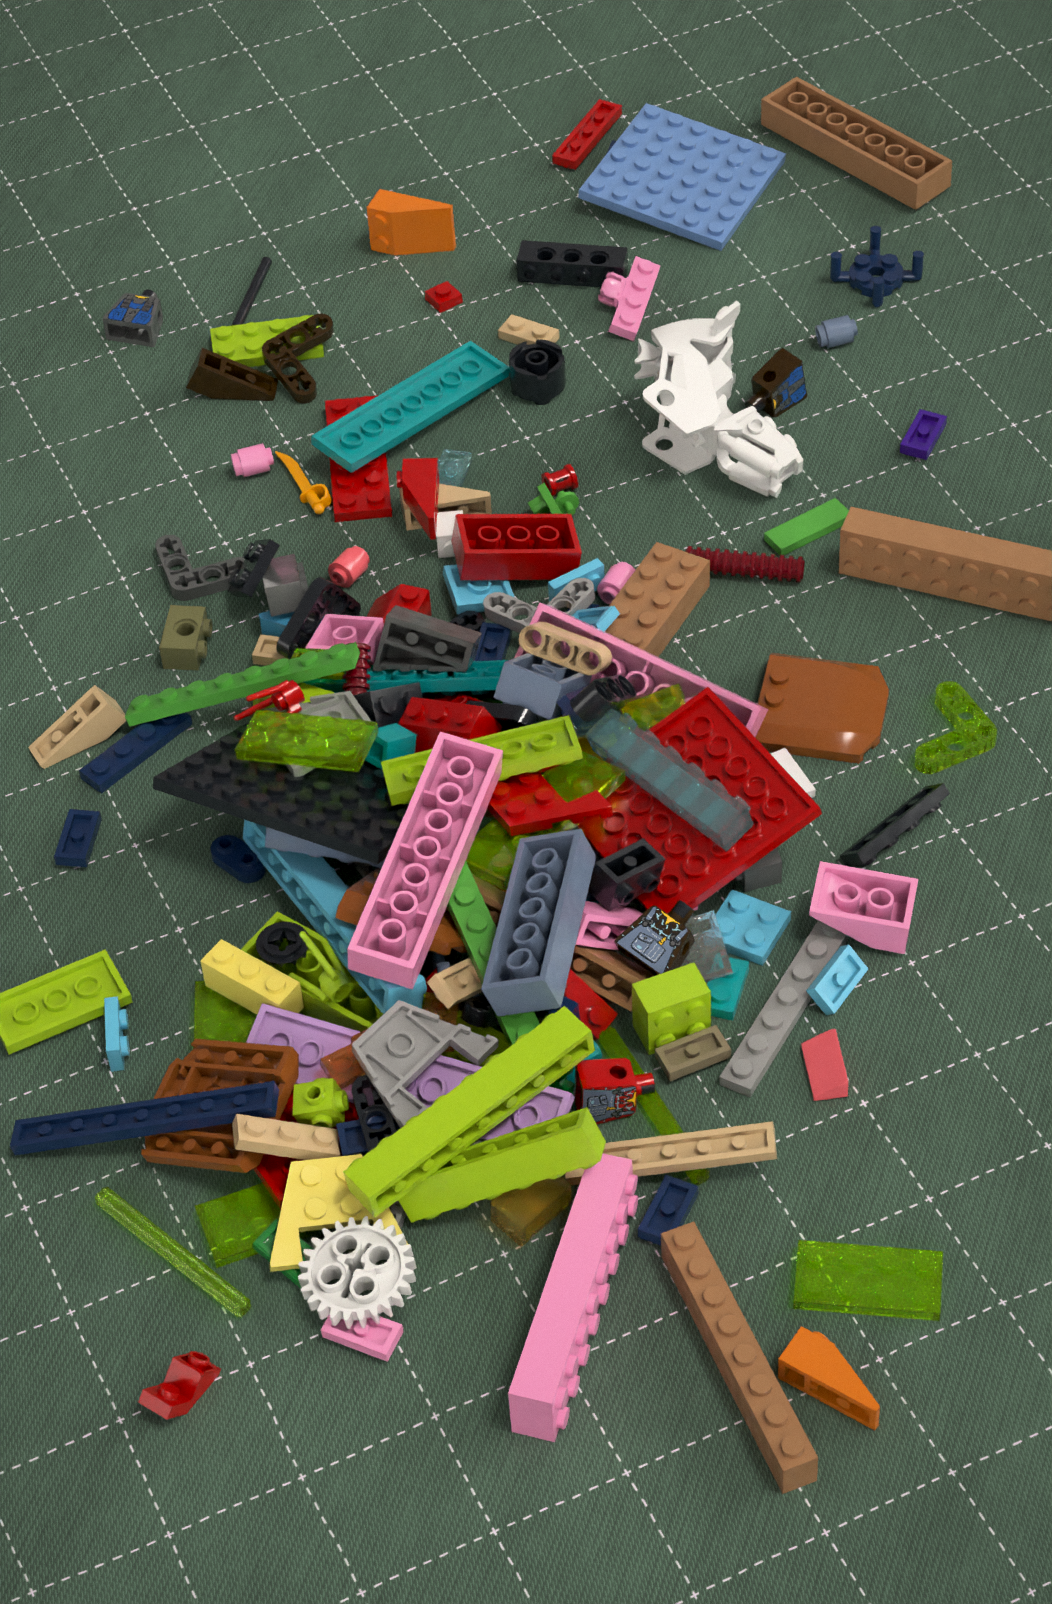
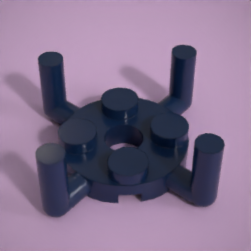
[830,226,924,307]

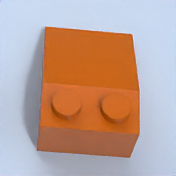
[367,189,456,255]

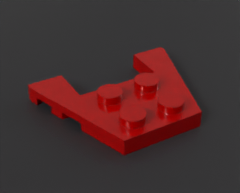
[487,765,613,836]

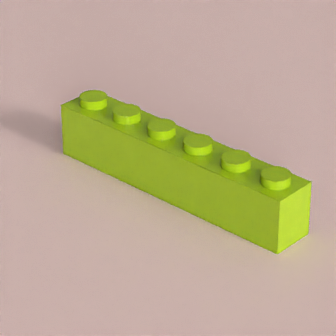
[398,1107,606,1223]

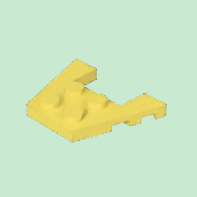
[269,1154,409,1272]

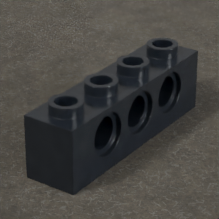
[516,240,628,287]

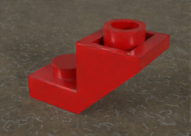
[138,1351,221,1420]

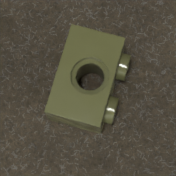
[159,605,213,670]

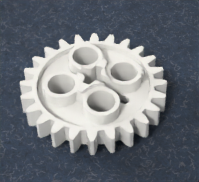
[298,1216,417,1329]

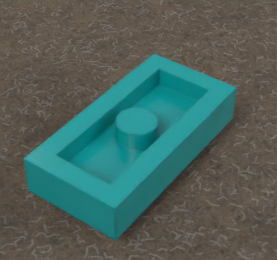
[707,955,749,1021]

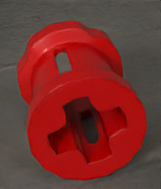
[541,464,578,497]

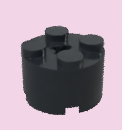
[509,339,566,405]

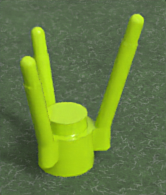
[288,931,353,1003]

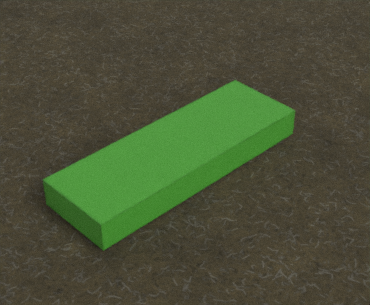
[764,498,849,555]

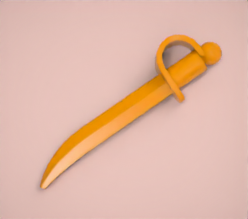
[275,451,332,515]

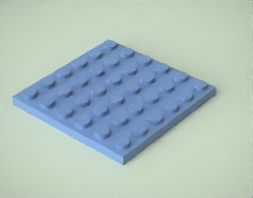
[578,103,786,251]

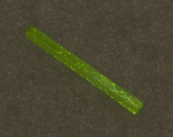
[599,1027,710,1185]
[95,1187,252,1318]

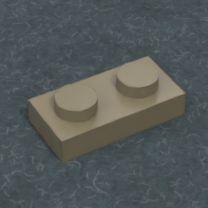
[655,1025,731,1081]

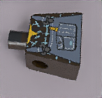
[614,900,695,976]

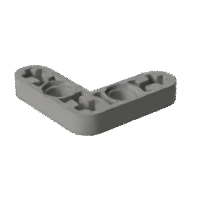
[483,578,595,633]

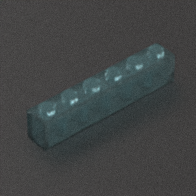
[585,708,754,851]

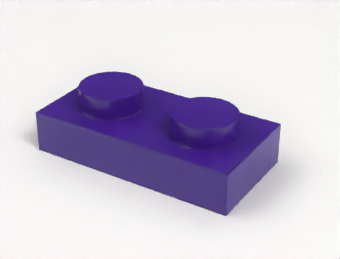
[900,409,947,460]

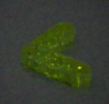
[915,681,997,774]

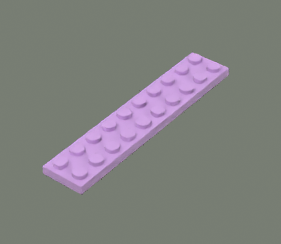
[246,1003,575,1142]

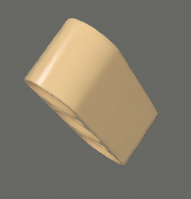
[519,622,612,675]

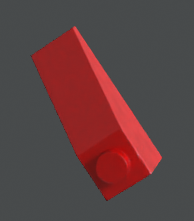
[397,458,440,539]

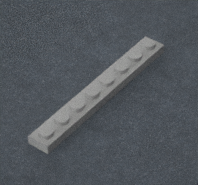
[720,920,849,1097]

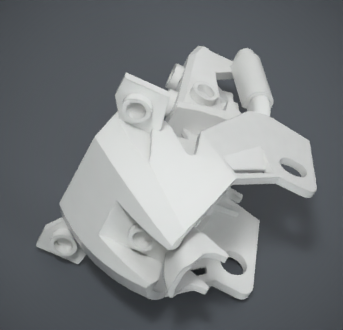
[634,301,803,498]

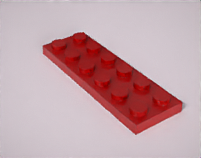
[325,395,392,522]

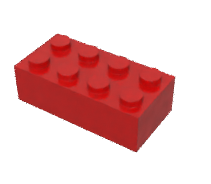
[451,514,582,581]

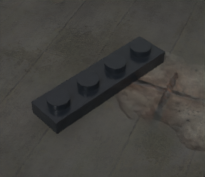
[840,783,950,867]

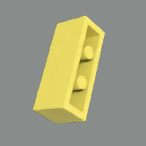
[200,939,304,1014]

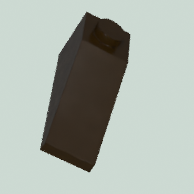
[186,348,278,401]

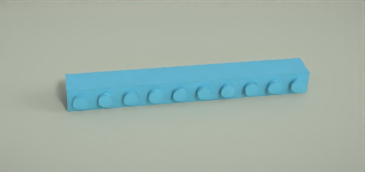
[243,820,427,1014]

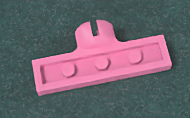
[598,256,660,341]

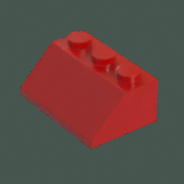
[398,697,502,753]

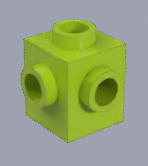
[293,1078,349,1128]

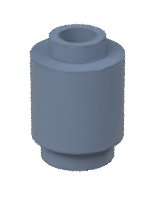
[815,315,858,348]

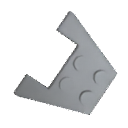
[254,691,373,777]
[352,1000,499,1128]

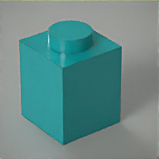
[364,723,417,770]

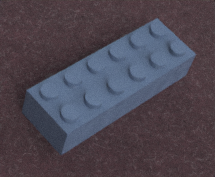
[481,829,596,1016]

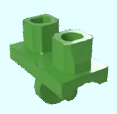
[528,483,579,515]

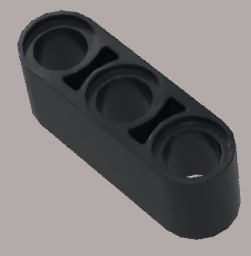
[570,674,637,722]

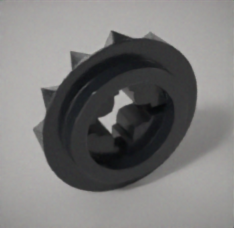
[256,922,308,969]

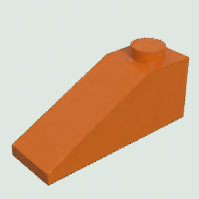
[778,1326,880,1431]

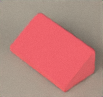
[801,1029,848,1101]

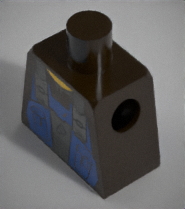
[745,348,807,417]

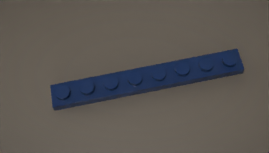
[10,1081,279,1155]

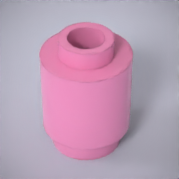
[231,443,274,477]
[597,562,635,604]

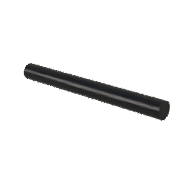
[231,257,272,326]

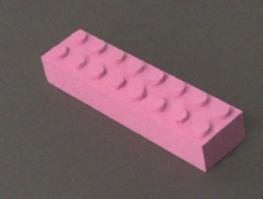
[514,603,768,737]
[347,732,503,990]
[508,1154,638,1442]

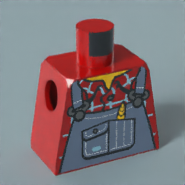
[574,1058,655,1124]

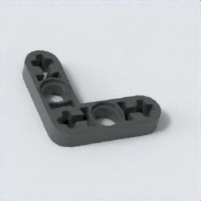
[155,535,245,601]

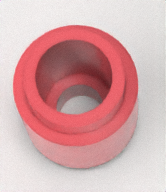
[328,546,370,588]

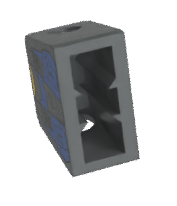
[102,289,163,347]

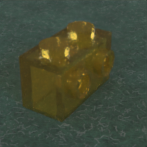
[491,1177,571,1247]

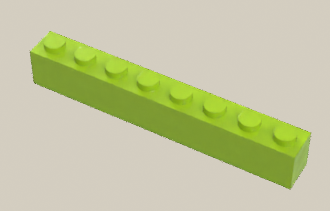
[343,1006,595,1217]

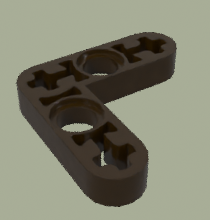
[262,313,334,404]

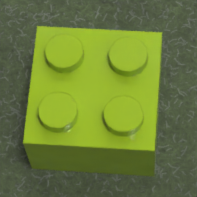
[632,962,711,1055]

